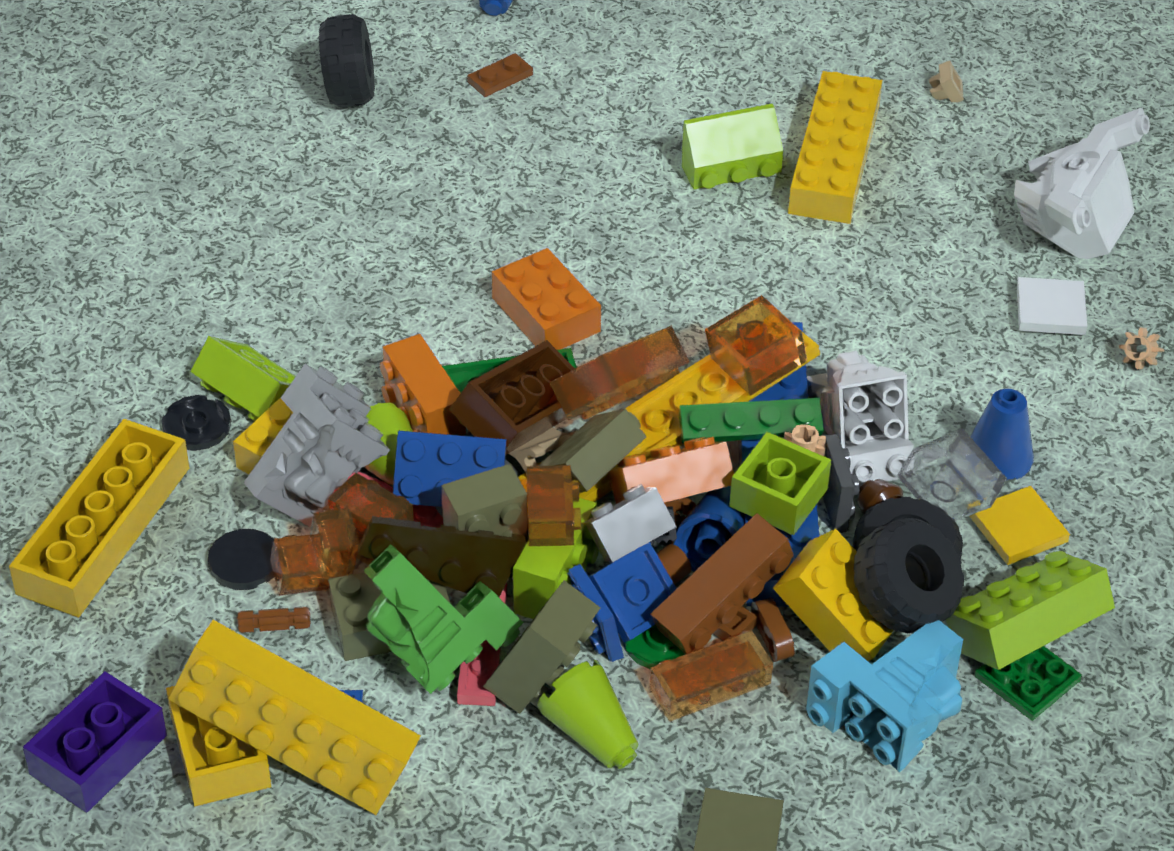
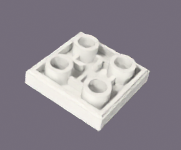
[1017,277,1087,335]

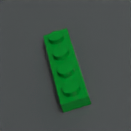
[678,398,824,444]

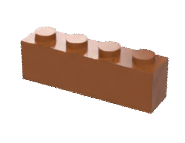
[651,513,794,657]

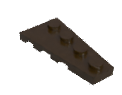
[358,516,526,597]

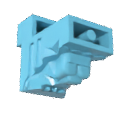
[806,620,963,772]

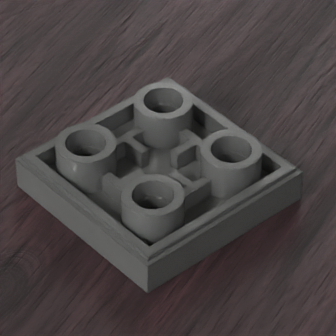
[822,434,859,533]

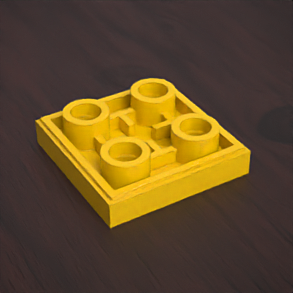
[969,486,1070,565]

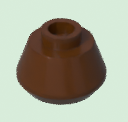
[857,479,903,515]

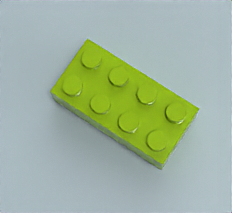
[946,551,1115,670]

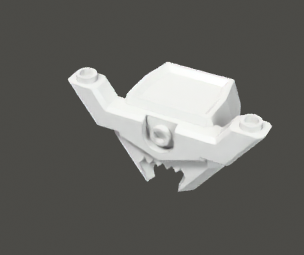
[1014,108,1150,259]

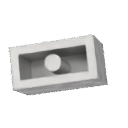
[584,484,676,562]

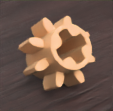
[1119,327,1164,369]
[784,425,826,456]

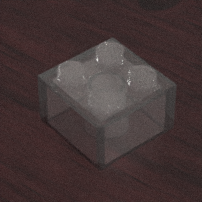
[897,428,1007,521]

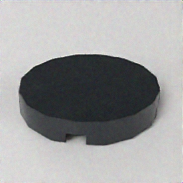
[161,395,232,451]
[208,529,281,590]

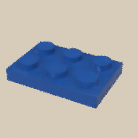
[392,431,507,507]

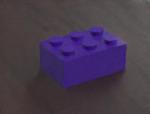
[23,671,167,813]

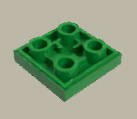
[975,646,1082,721]

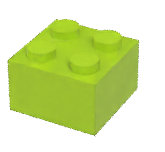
[729,432,831,535]

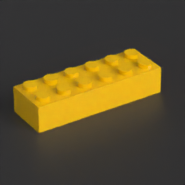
[788,71,883,224]
[9,419,189,618]
[168,620,421,815]

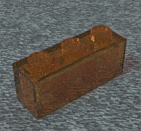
[650,631,773,722]

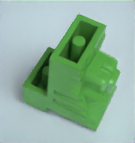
[364,544,524,694]

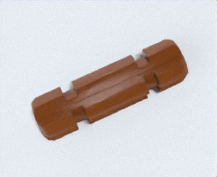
[237,607,311,633]

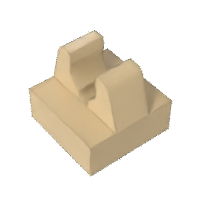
[929,60,964,102]

